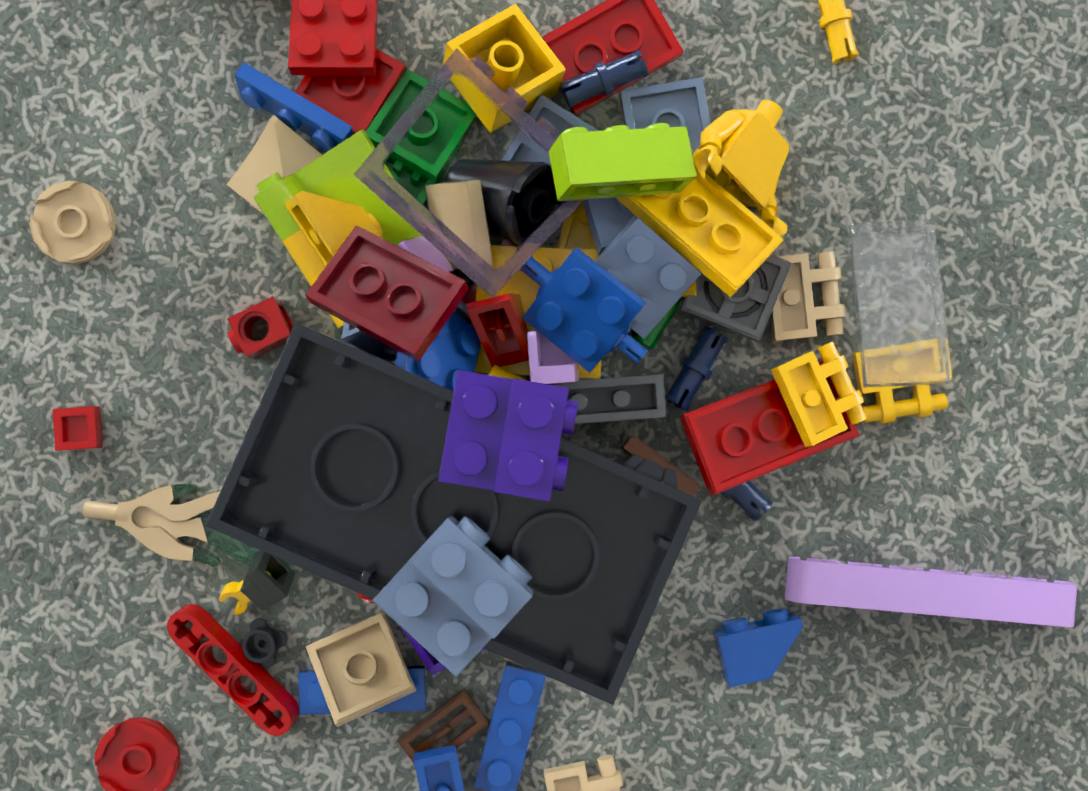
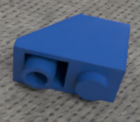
[713,608,803,688]

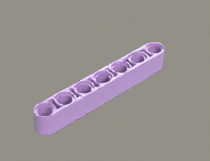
[785,557,1077,627]

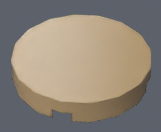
[29,180,116,264]

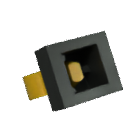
[219,550,295,615]

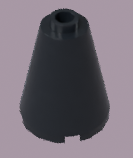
[446,159,564,248]

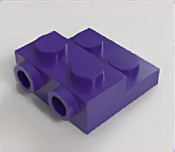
[438,370,578,502]

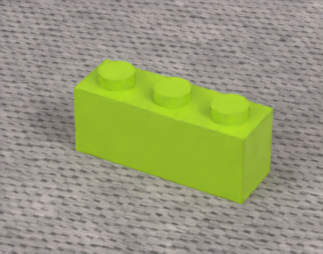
[549,123,697,201]

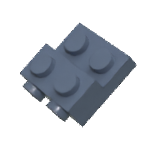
[373,515,533,677]

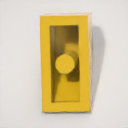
[284,191,383,266]

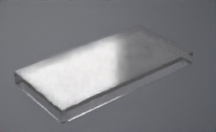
[848,219,953,388]

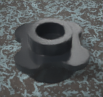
[239,618,288,668]

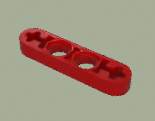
[167,604,300,736]

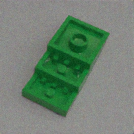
[366,69,477,218]

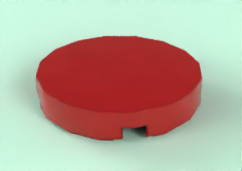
[94,717,180,791]

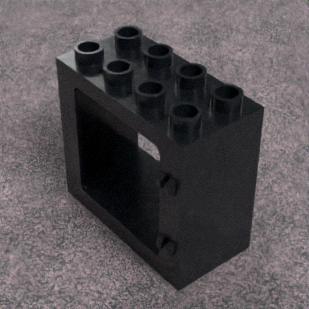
[205,322,702,705]

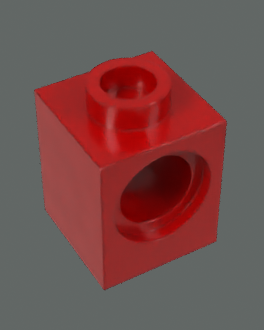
[227,296,293,359]

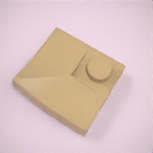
[226,115,322,214]

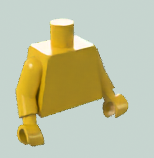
[692,99,789,236]

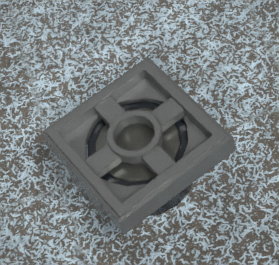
[680,254,792,342]

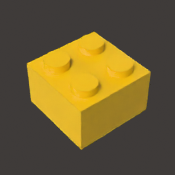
[442,4,566,134]

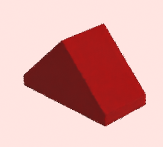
[466,293,529,368]

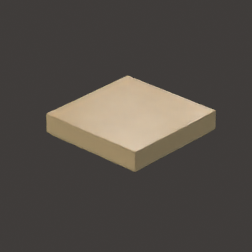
[425,180,493,270]
[305,612,417,727]

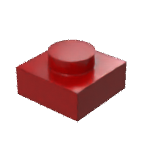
[53,406,103,451]

